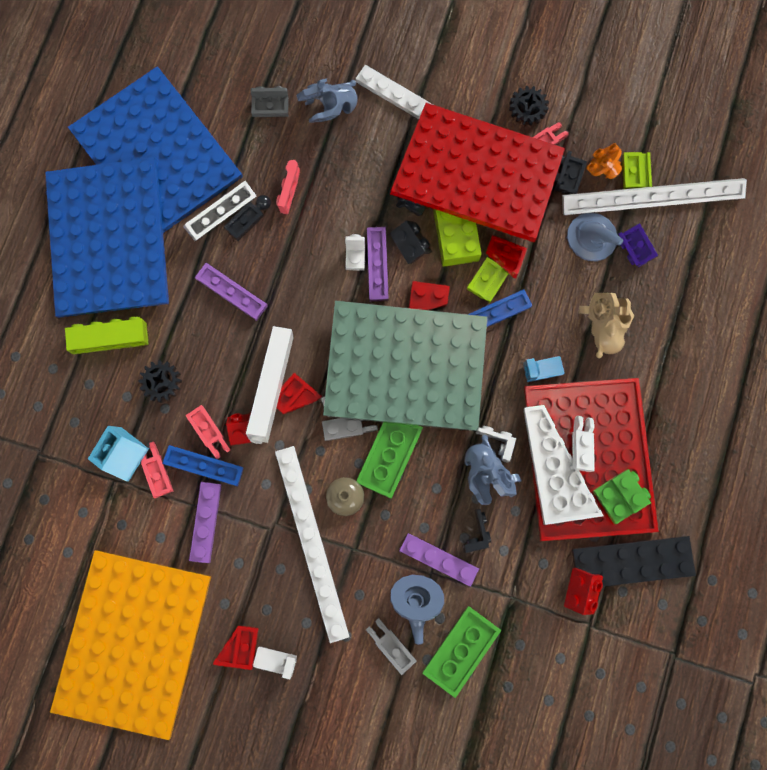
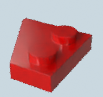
[486,235,527,279]
[409,281,450,311]
[276,373,322,415]
[213,625,259,670]

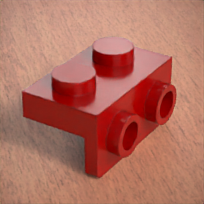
[226,412,251,446]
[564,568,603,615]

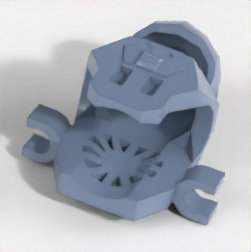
[296,79,358,123]
[464,435,521,505]

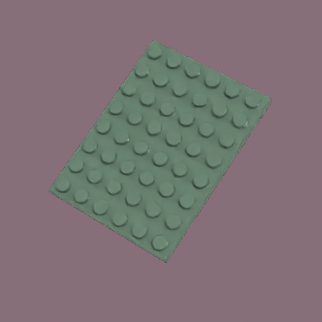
[323,301,487,431]

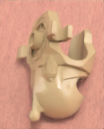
[579,293,634,358]

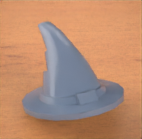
[567,213,623,262]
[390,575,444,645]

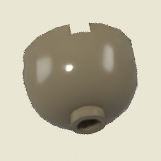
[326,477,365,516]

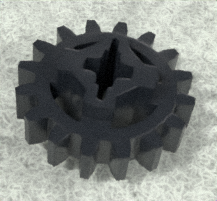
[509,85,549,126]
[138,360,182,403]

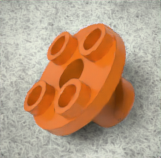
[587,143,622,179]

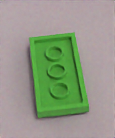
[357,422,423,499]
[422,606,501,698]

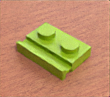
[622,152,652,189]
[467,257,509,304]

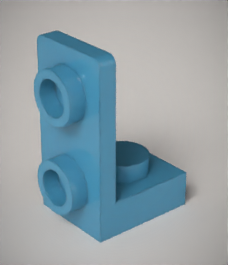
[523,356,564,382]

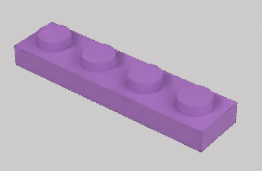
[367,227,388,301]
[195,263,268,321]
[189,482,221,563]
[399,533,479,587]

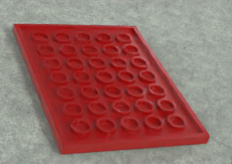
[390,103,565,242]
[524,378,659,541]

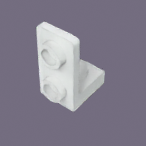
[345,234,365,271]
[476,426,516,463]
[253,647,297,679]

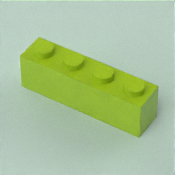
[65,317,148,354]

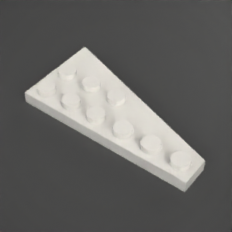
[524,405,604,525]

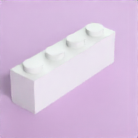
[183,181,256,241]

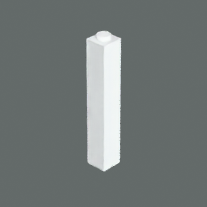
[246,326,293,444]

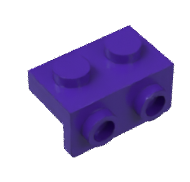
[618,223,658,268]

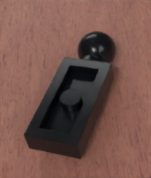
[224,195,271,241]

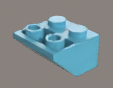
[88,426,149,481]

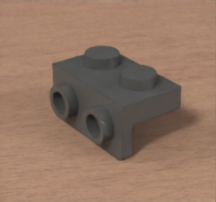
[250,86,289,117]

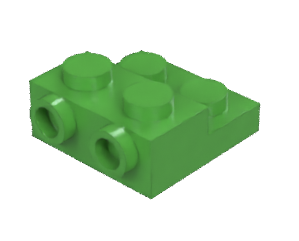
[593,469,651,525]

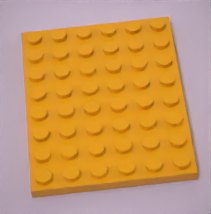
[50,550,211,740]

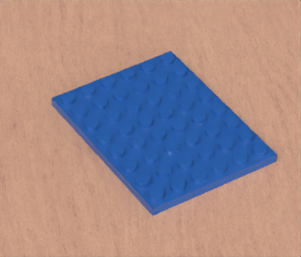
[68,66,243,233]
[45,157,169,318]

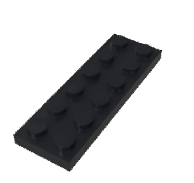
[572,536,696,587]

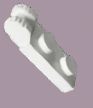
[572,416,594,472]

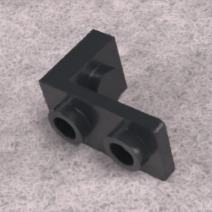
[463,509,491,553]

